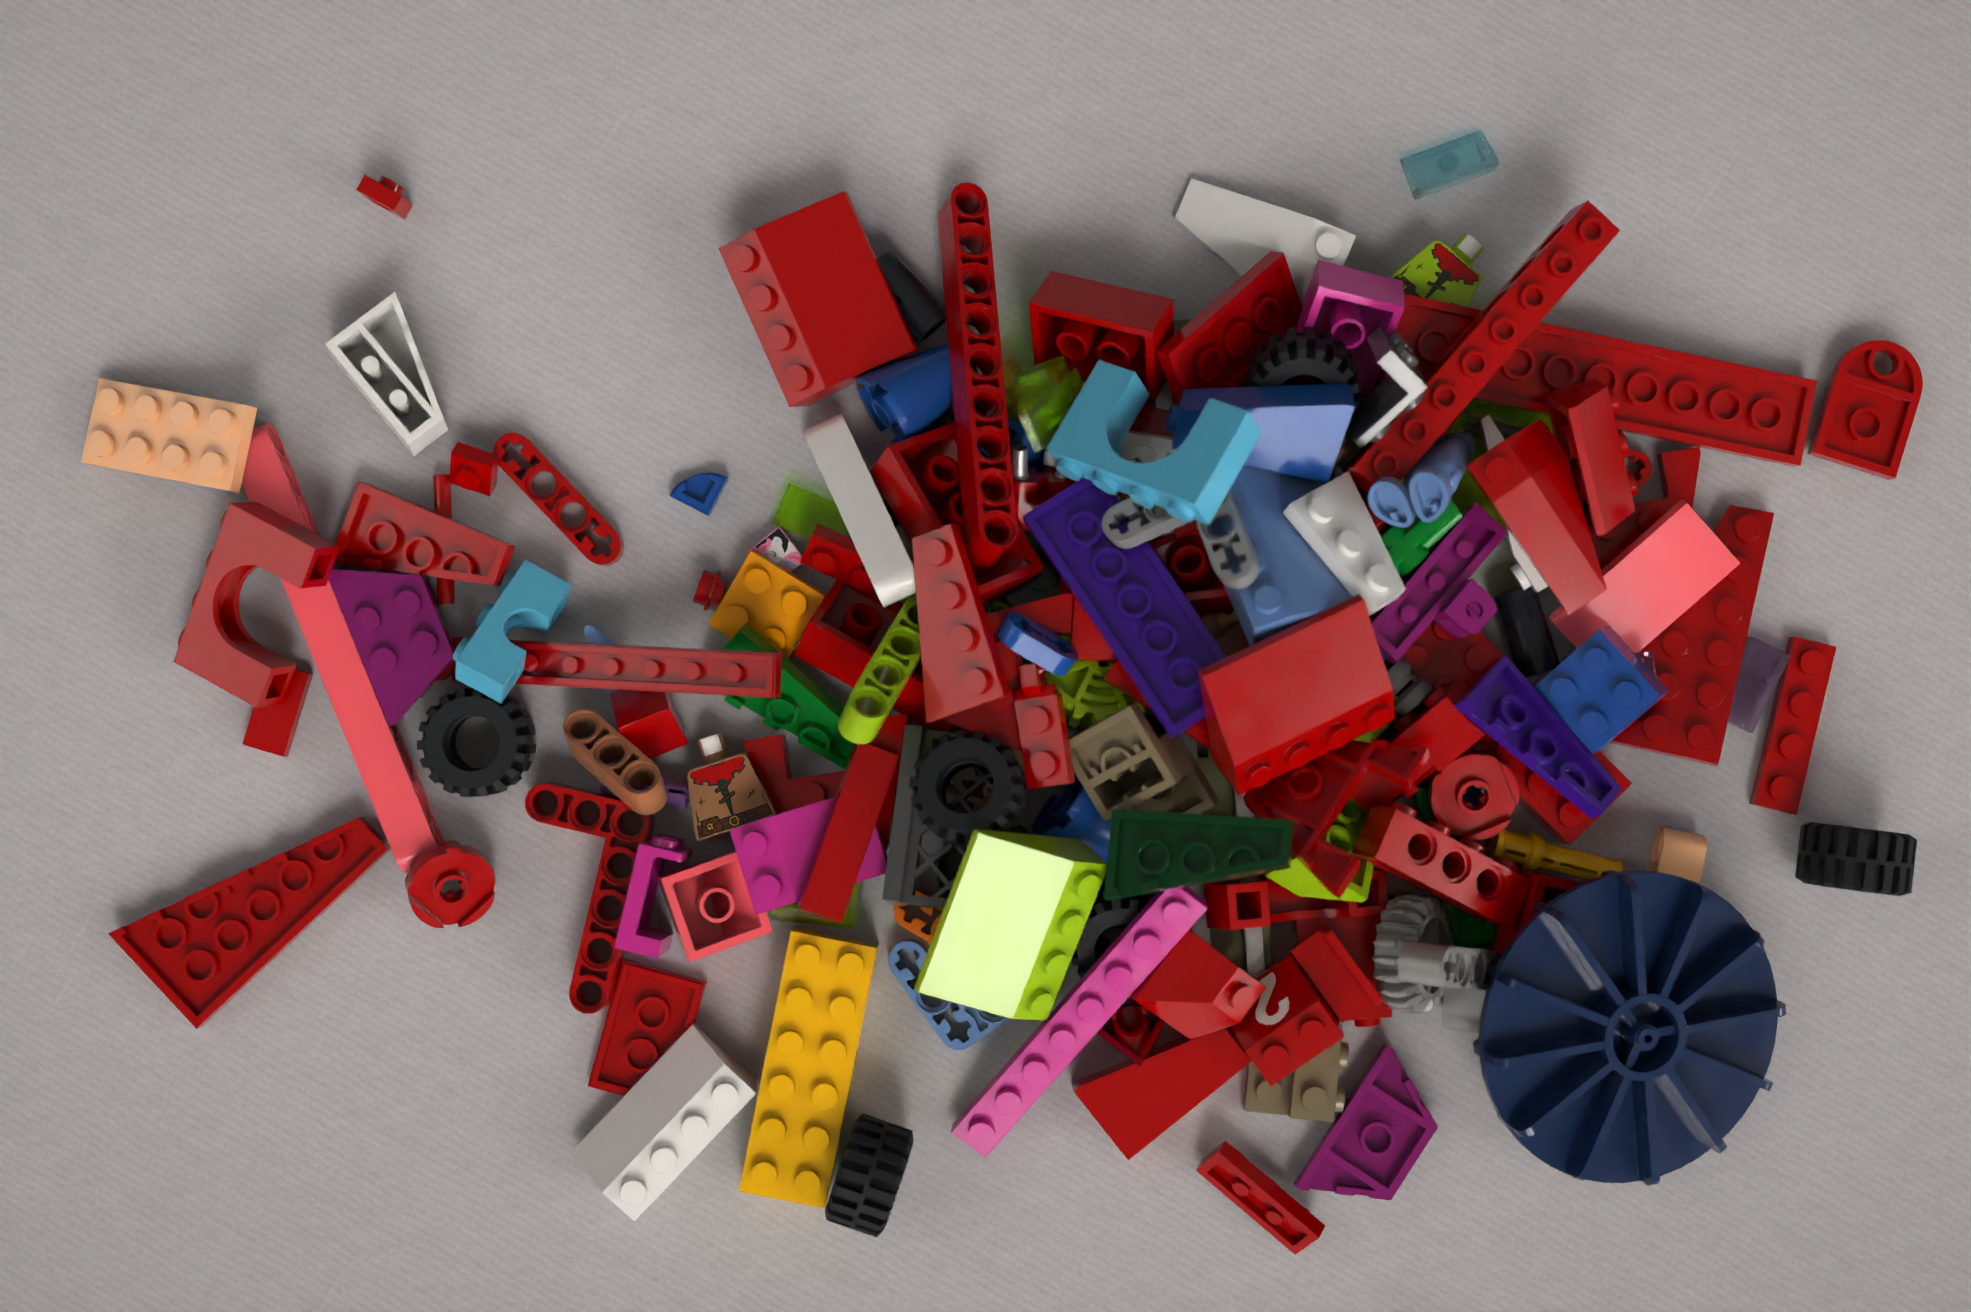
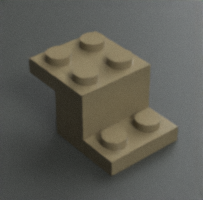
[1069,701,1219,822]

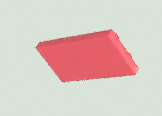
[1548,499,1740,654]

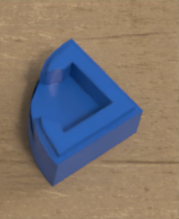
[669,472,729,516]

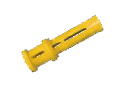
[1486,828,1623,880]

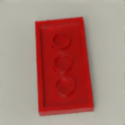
[1156,251,1302,405]

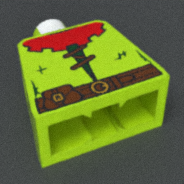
[1390,233,1483,307]

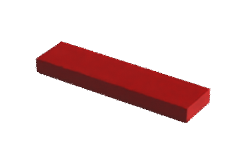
[797,743,899,923]

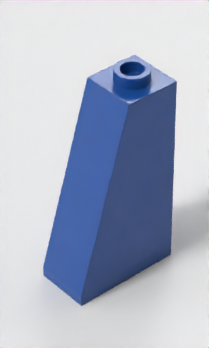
[1166,383,1355,483]

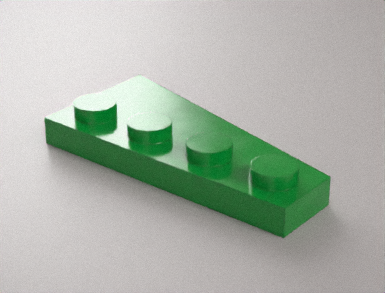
[721,623,872,770]

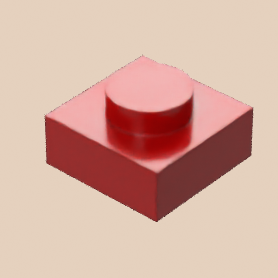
[356,175,413,220]
[449,442,499,496]

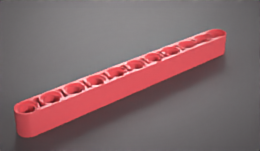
[242,421,444,873]

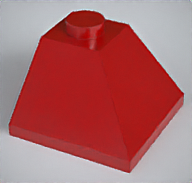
[1130,929,1266,1040]

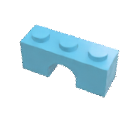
[453,559,571,704]

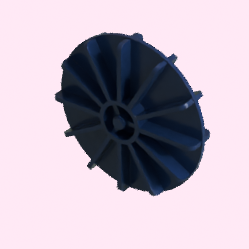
[1473,870,1786,1186]

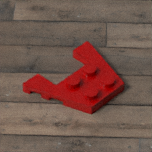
[1589,447,1701,570]
[941,593,1073,752]
[743,713,911,850]
[1243,739,1429,899]

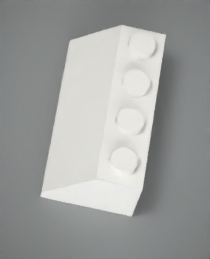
[572,1023,757,1222]

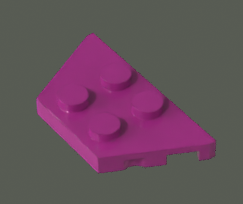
[328,569,455,727]
[1294,1043,1438,1200]

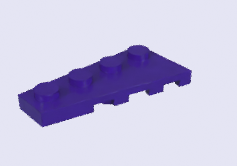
[1454,655,1622,819]

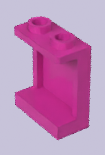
[614,834,693,958]

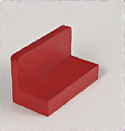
[1288,924,1383,1023]

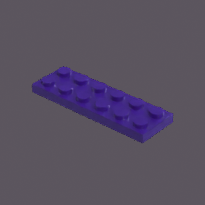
[1023,478,1227,740]

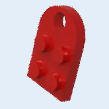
[1807,340,1923,480]

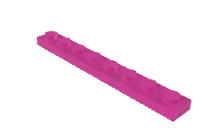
[951,887,1208,1158]

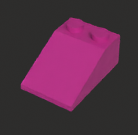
[1281,260,1405,402]
[730,797,887,915]

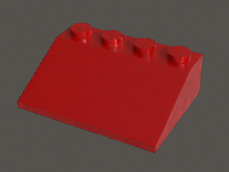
[718,191,918,407]
[1198,594,1395,795]

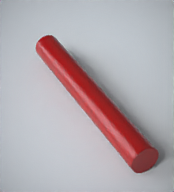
[433,474,455,605]

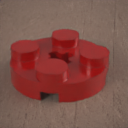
[1428,750,1520,841]
[404,840,496,928]

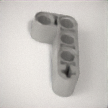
[1398,941,1501,1033]

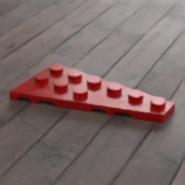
[108,817,391,1029]

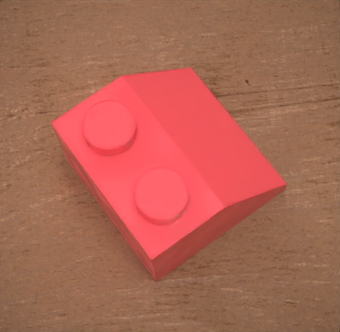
[657,851,773,962]

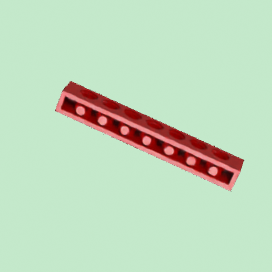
[1342,200,1620,495]

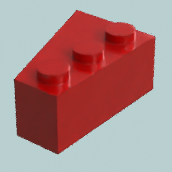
[1350,678,1486,815]

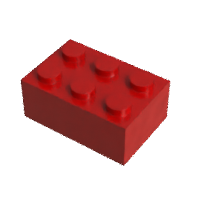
[1029,271,1174,400]

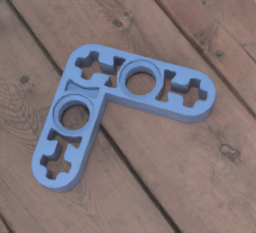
[888,939,1008,1050]

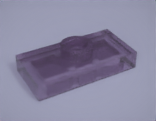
[1728,636,1790,733]

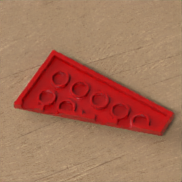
[1610,505,1774,767]

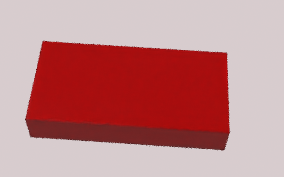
[242,669,313,757]

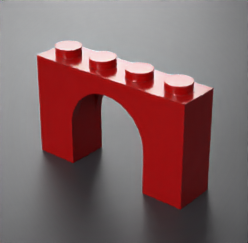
[173,502,340,708]

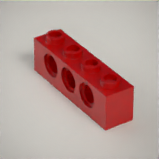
[1352,802,1532,929]

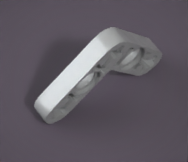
[1102,490,1259,589]

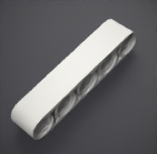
[802,413,916,608]

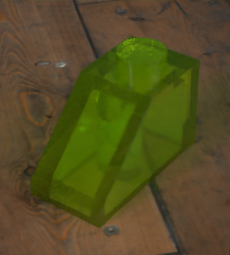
[1014,355,1084,453]

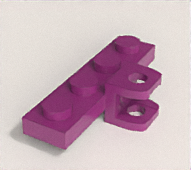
[1370,502,1508,663]

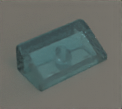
[1400,130,1500,200]

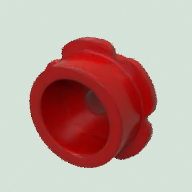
[692,570,727,611]

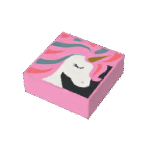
[745,527,803,572]

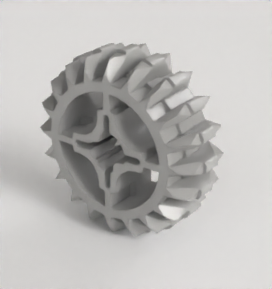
[1372,894,1453,1014]

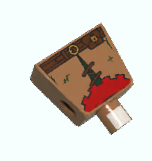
[687,733,778,841]

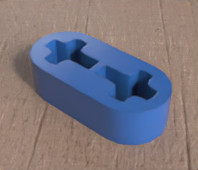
[996,612,1079,676]

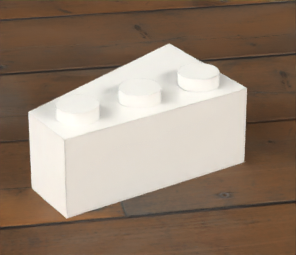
[325,292,448,456]

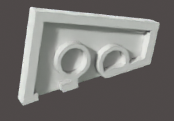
[1283,471,1406,616]

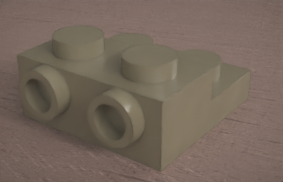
[1243,1040,1349,1122]

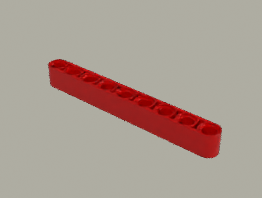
[938,182,1018,563]

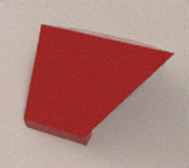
[1097,1002,1165,1067]

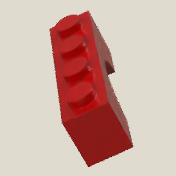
[1204,869,1388,930]

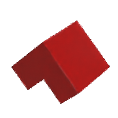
[609,689,688,759]

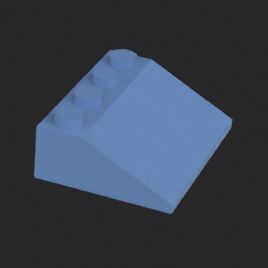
[1210,465,1352,646]

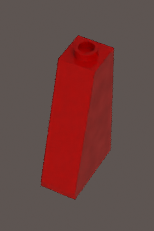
[1072,1028,1252,1160]

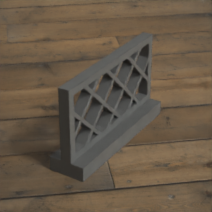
[882,725,1012,909]

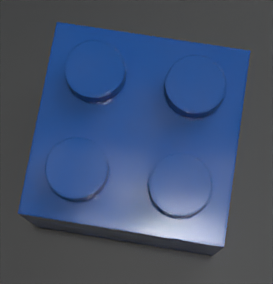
[1534,626,1669,754]

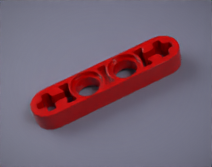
[493,432,624,566]

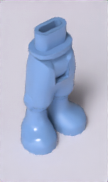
[1368,432,1475,527]

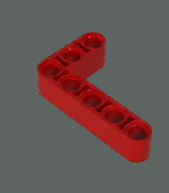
[525,783,655,1014]

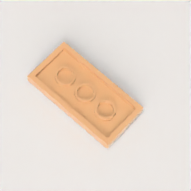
[81,378,258,494]

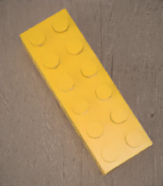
[739,926,879,1208]

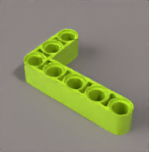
[838,593,1010,744]

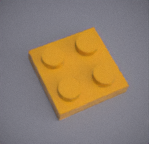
[708,549,827,660]

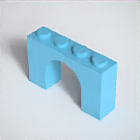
[1046,360,1262,525]

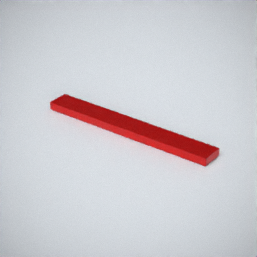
[452,637,782,698]

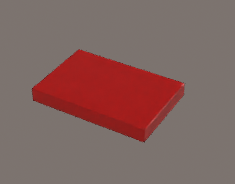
[588,959,707,1096]

